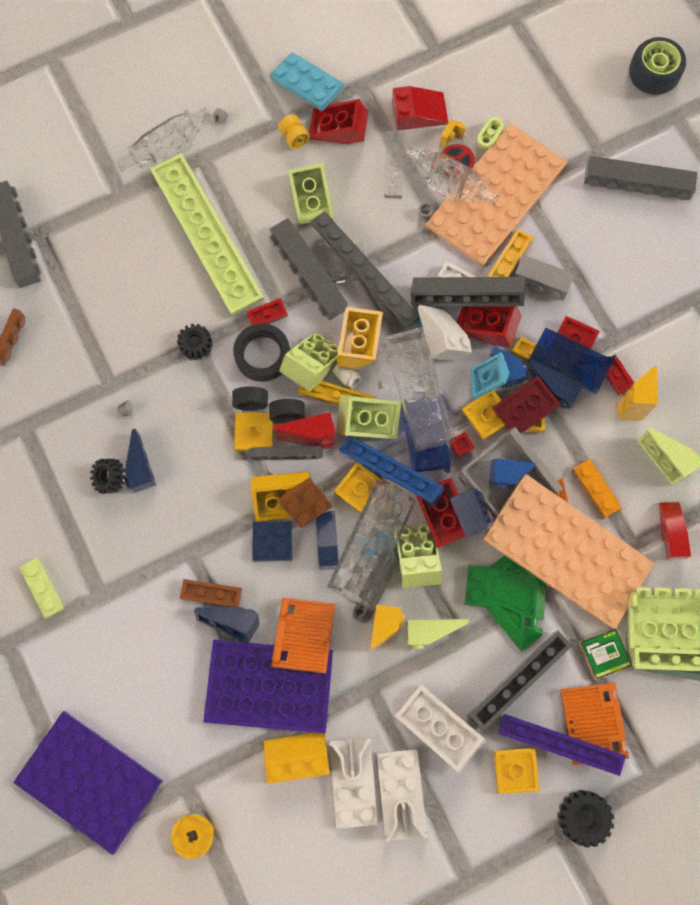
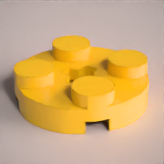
[171,814,214,859]

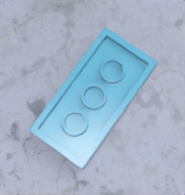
[270,52,344,111]

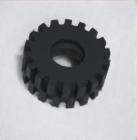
[557,790,614,848]

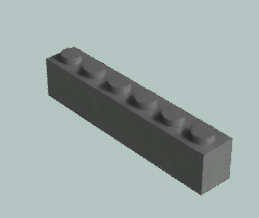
[584,156,697,200]
[0,180,42,288]
[269,218,348,321]
[410,277,526,306]
[467,630,573,731]

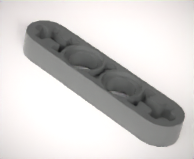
[248,446,323,461]
[353,550,399,623]

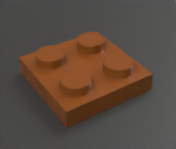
[278,477,333,528]

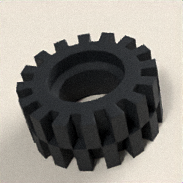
[177,323,213,360]
[90,459,126,494]

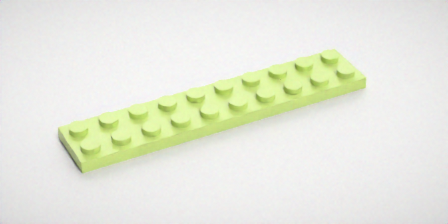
[150,153,264,316]

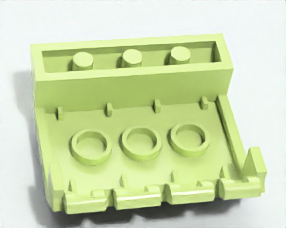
[627,587,700,671]

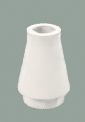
[333,365,361,389]

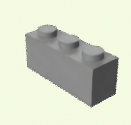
[514,255,575,300]

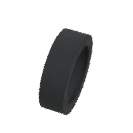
[233,323,290,382]

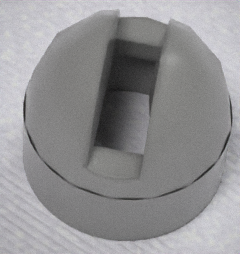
[213,108,229,124]
[419,202,434,219]
[116,400,134,417]

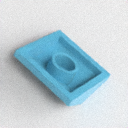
[470,352,510,400]

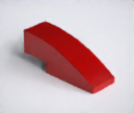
[659,502,691,559]

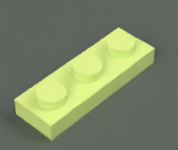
[19,557,64,619]

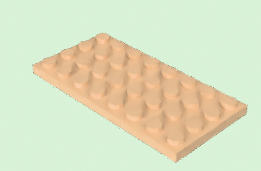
[425,123,568,267]
[482,474,654,629]

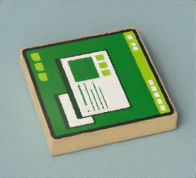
[578,628,633,681]

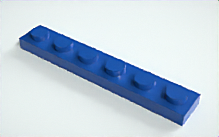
[339,436,445,506]

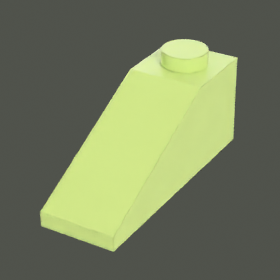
[407,619,469,650]

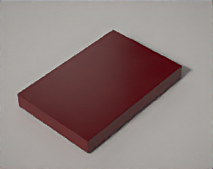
[492,375,561,434]

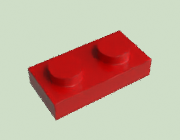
[246,298,288,325]
[598,354,635,396]

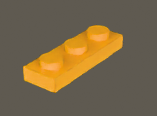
[572,459,622,519]

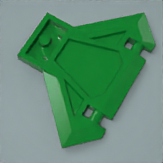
[464,555,546,652]

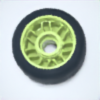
[629,37,686,95]

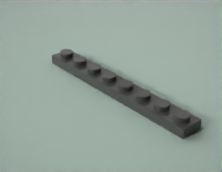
[310,211,420,330]

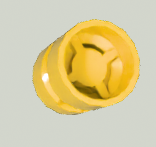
[278,114,310,149]

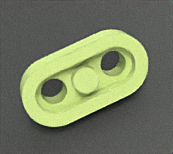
[477,117,504,150]

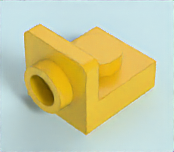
[439,119,466,148]

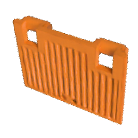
[271,598,335,674]
[560,683,629,765]

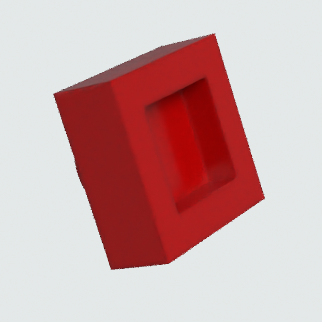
[448,432,475,458]

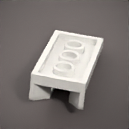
[395,685,487,774]
[329,738,378,829]
[376,749,428,842]

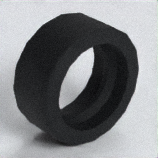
[232,386,268,411]
[269,399,305,423]

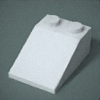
[417,305,472,361]

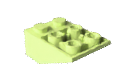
[279,332,339,392]
[394,524,442,589]

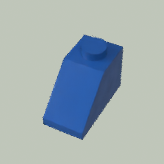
[490,347,527,388]
[489,458,535,488]

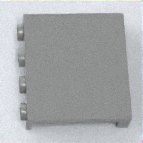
[457,427,563,520]

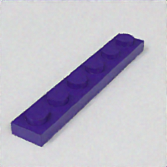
[498,713,626,776]

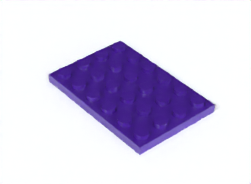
[203,640,333,733]
[13,711,164,855]

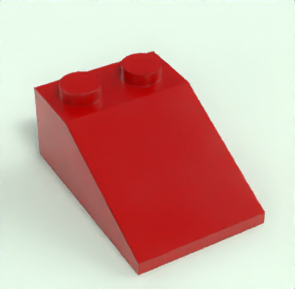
[392,86,449,131]
[309,99,369,144]
[456,306,522,348]
[273,412,337,449]
[416,478,466,548]

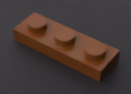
[0,308,26,366]
[180,579,243,607]

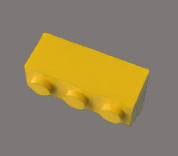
[337,307,383,369]
[616,366,658,421]
[251,471,310,522]
[370,605,405,651]
[264,732,330,784]

